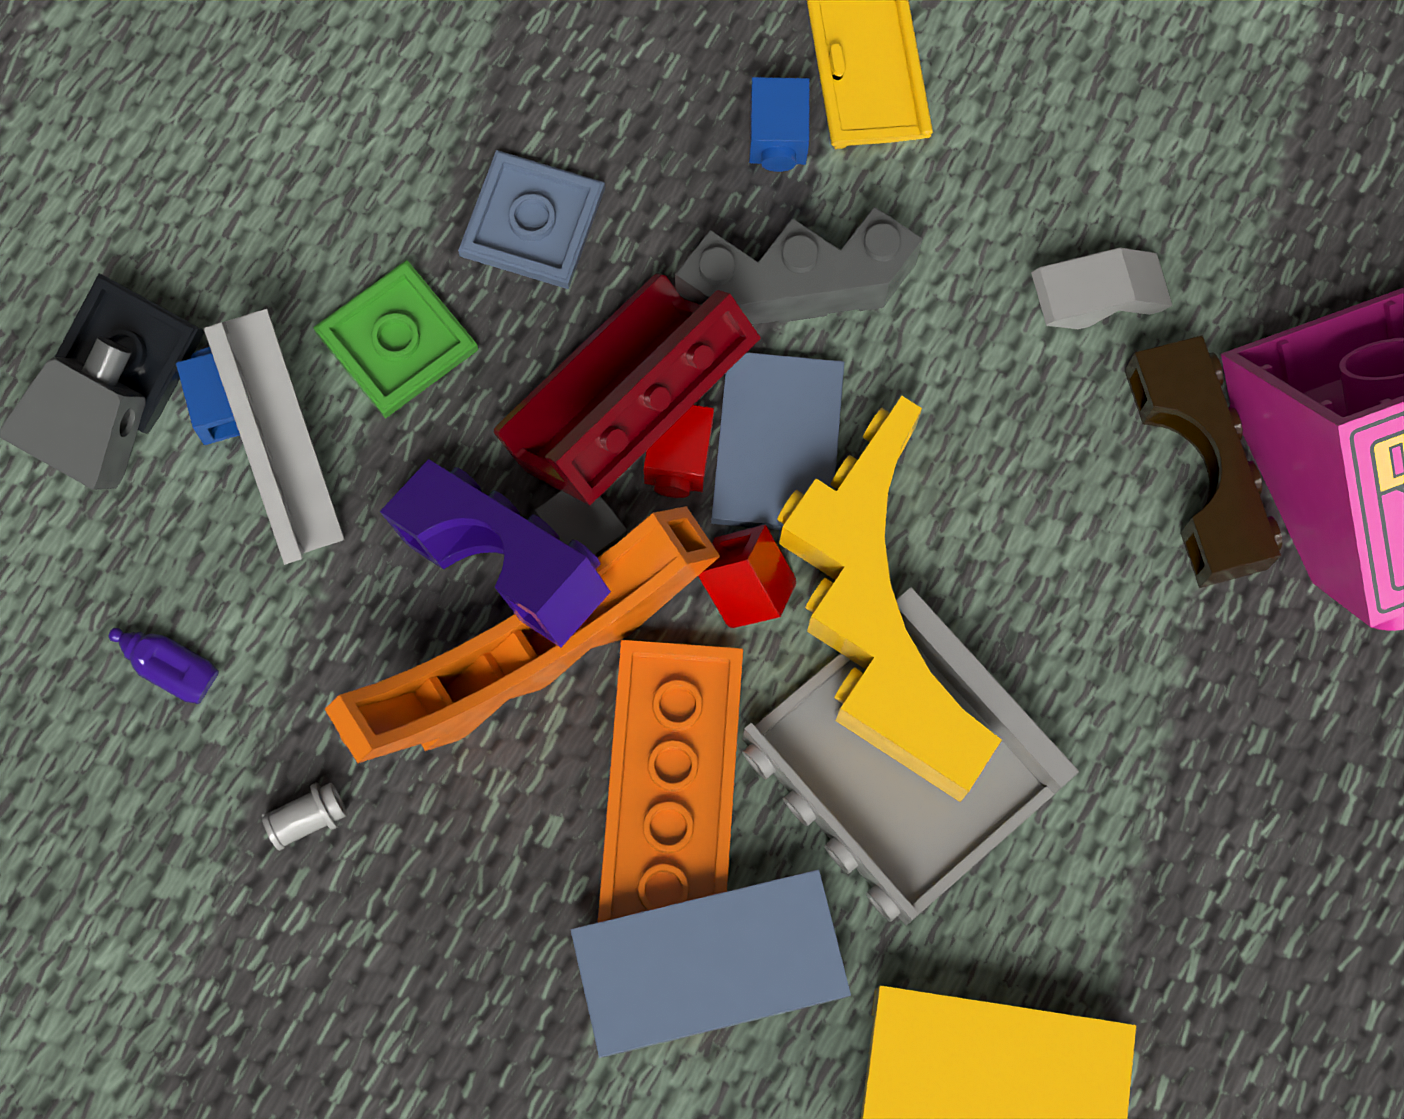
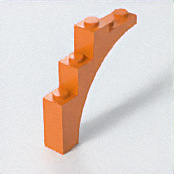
[324,506,720,763]

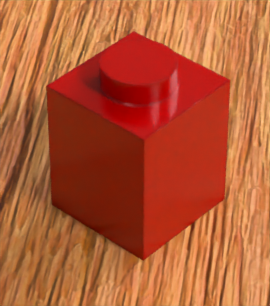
[644,405,714,498]

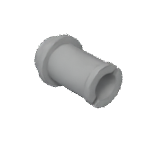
[262,782,347,851]

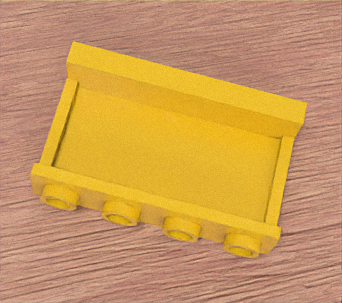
[861,985,1136,1119]

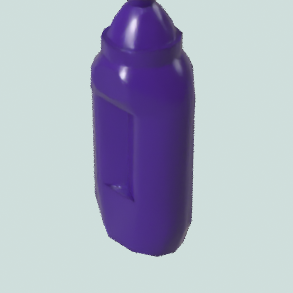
[108,628,219,704]

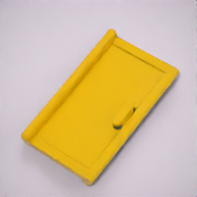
[807,0,933,149]

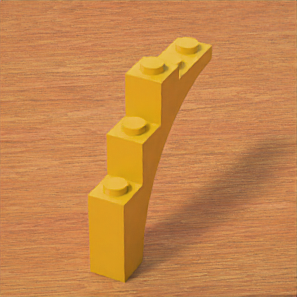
[777,396,1002,802]

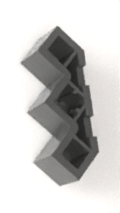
[675,207,923,325]

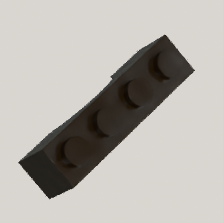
[1124,335,1282,588]

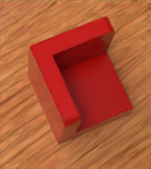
[698,524,796,628]

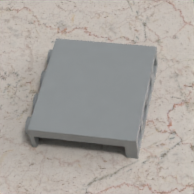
[742,587,1079,926]

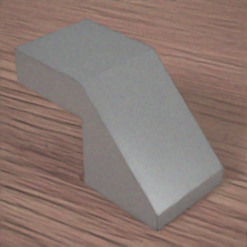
[1031,248,1172,329]

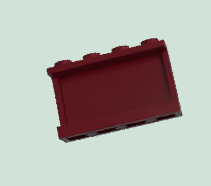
[494,273,761,505]

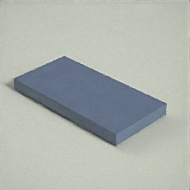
[570,869,851,1058]

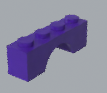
[380,459,611,648]

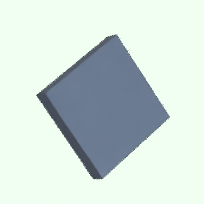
[458,150,605,289]

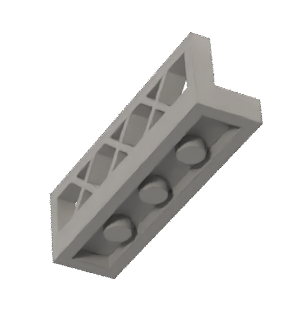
[204,308,345,565]

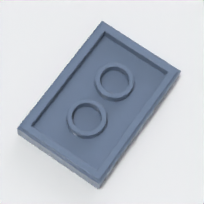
[711,353,844,530]

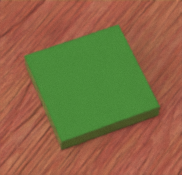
[313,260,479,419]

